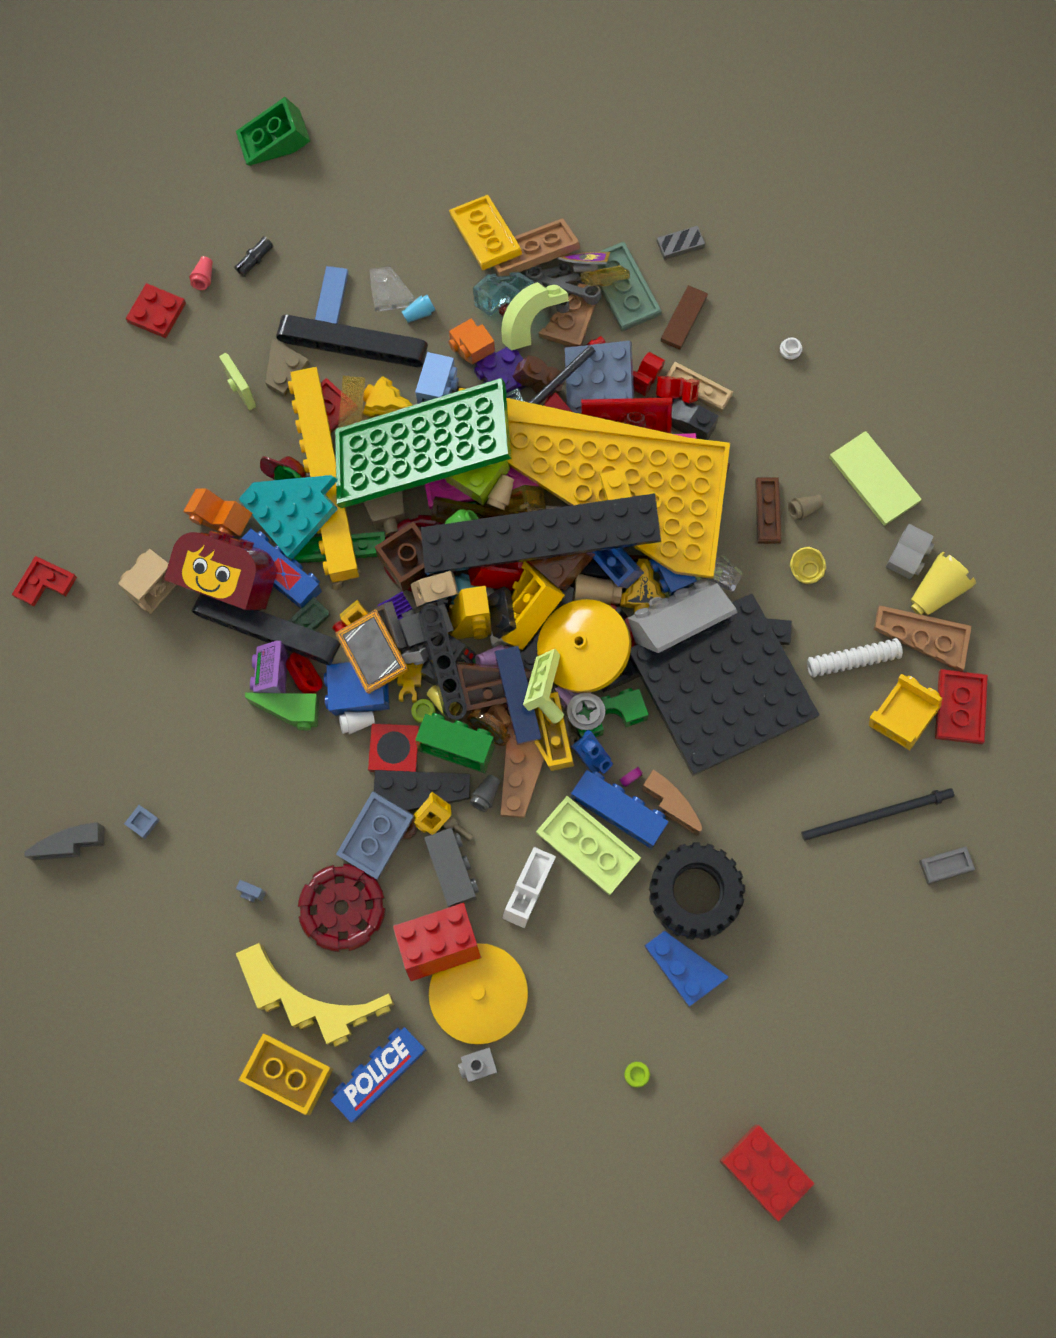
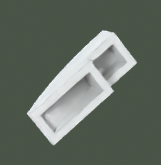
[502,847,556,928]

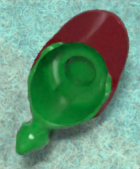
[260,456,306,480]

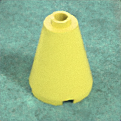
[911,552,976,616]

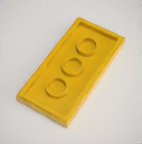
[449,195,522,271]

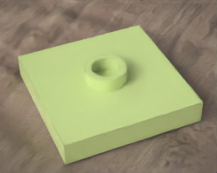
[219,353,256,411]

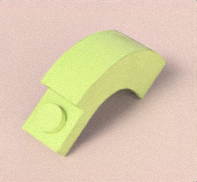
[501,282,569,350]

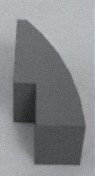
[25,822,104,860]

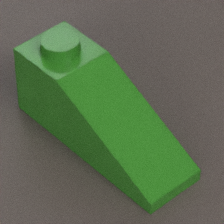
[245,692,319,730]

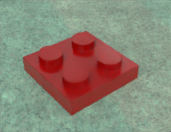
[125,283,186,338]

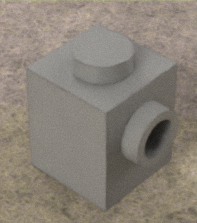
[458,1048,498,1082]

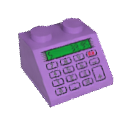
[250,641,289,693]

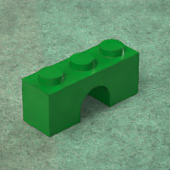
[575,688,649,739]

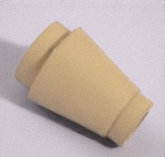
[487,474,514,510]

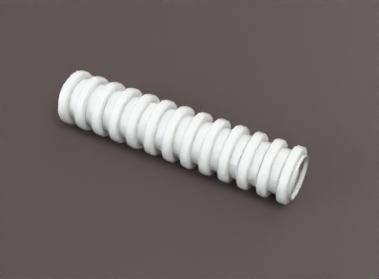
[807,638,903,678]

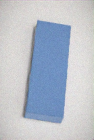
[315,266,348,324]

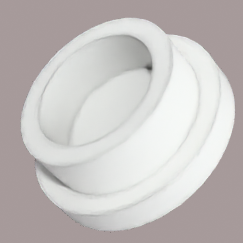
[780,337,802,360]

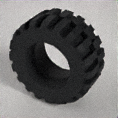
[649,842,745,940]

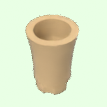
[573,574,622,605]

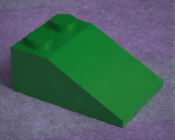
[236,97,311,166]

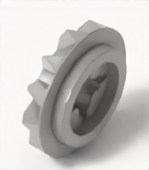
[567,693,605,731]

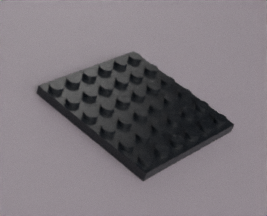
[630,593,820,776]

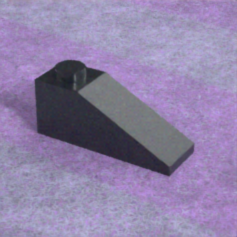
[656,396,719,440]

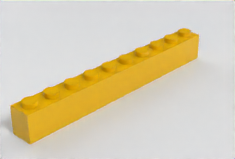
[288,367,359,583]

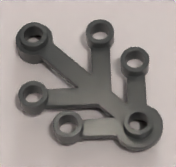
[524,263,601,313]

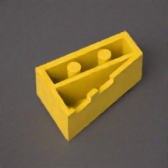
[502,561,565,650]
[447,586,492,639]
[534,692,574,771]

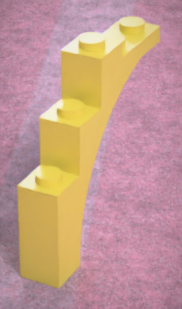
[236,943,394,1047]

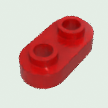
[286,653,322,694]

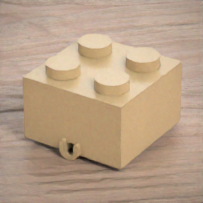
[118,549,176,614]

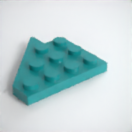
[239,475,338,559]

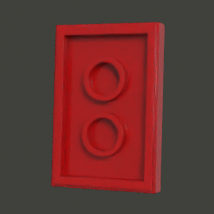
[935,669,988,745]

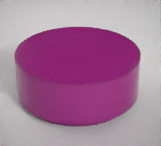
[619,766,643,787]

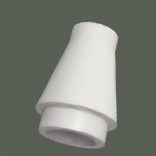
[339,711,375,734]

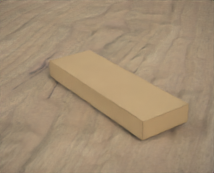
[666,362,733,413]

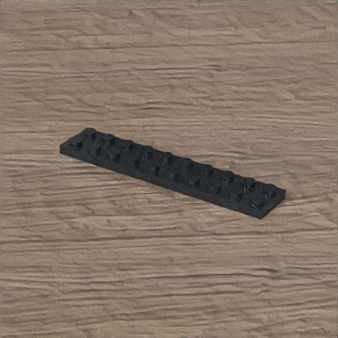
[421,493,661,575]

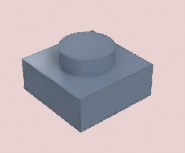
[124,805,160,839]
[236,880,266,903]

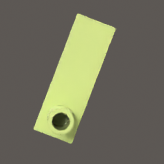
[523,649,564,723]

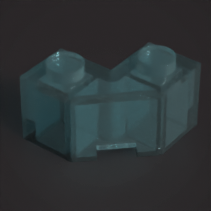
[473,272,535,316]

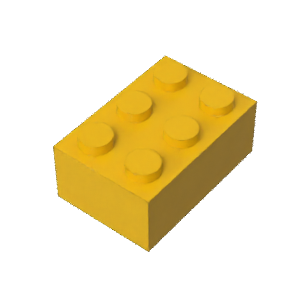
[239,1033,334,1115]

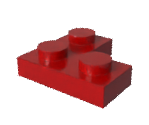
[12,556,77,607]

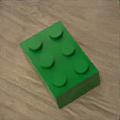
[415,713,495,774]

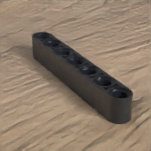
[276,315,428,367]
[191,593,341,666]

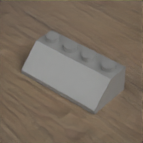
[628,579,737,653]

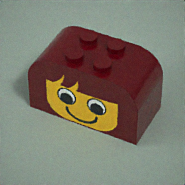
[164,531,276,610]

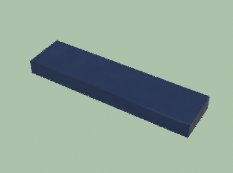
[495,646,541,745]

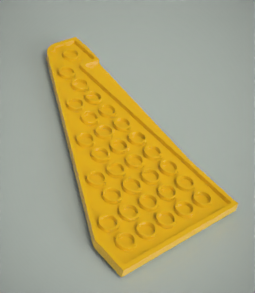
[459,388,730,579]

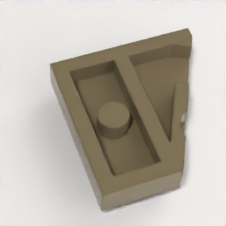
[265,339,309,397]

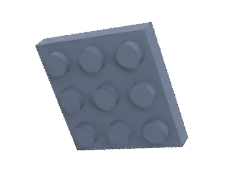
[565,341,634,414]

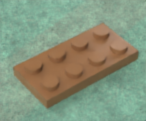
[493,218,580,280]

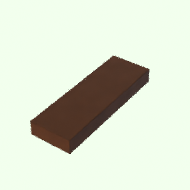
[660,285,708,350]
[755,477,782,544]

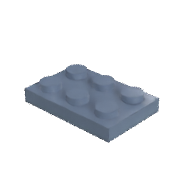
[336,792,415,879]

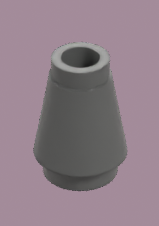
[470,775,500,812]

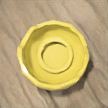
[790,547,826,584]

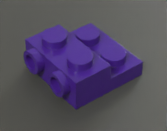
[474,347,525,398]

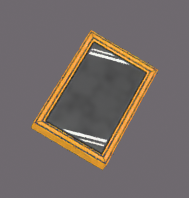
[336,610,409,694]

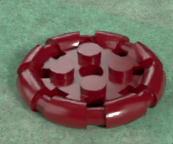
[298,864,386,952]

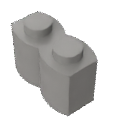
[886,524,935,579]

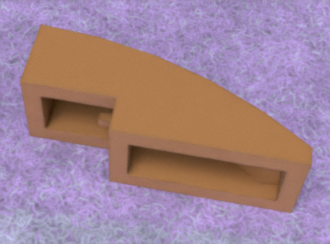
[642,769,703,836]

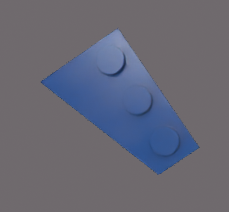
[644,931,728,1007]

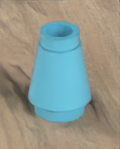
[402,295,435,323]

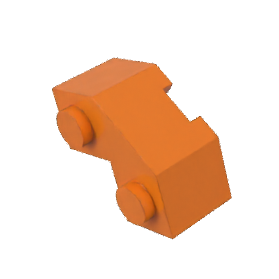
[448,318,495,365]
[183,488,252,536]

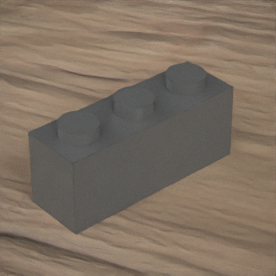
[424,828,479,908]

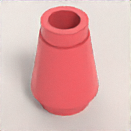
[189,257,213,290]

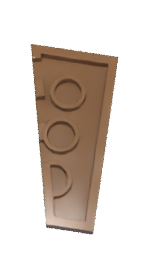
[501,722,544,818]

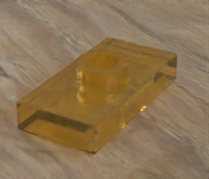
[581,265,630,286]

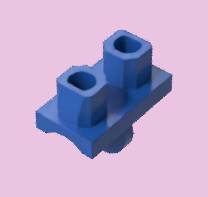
[571,730,613,774]

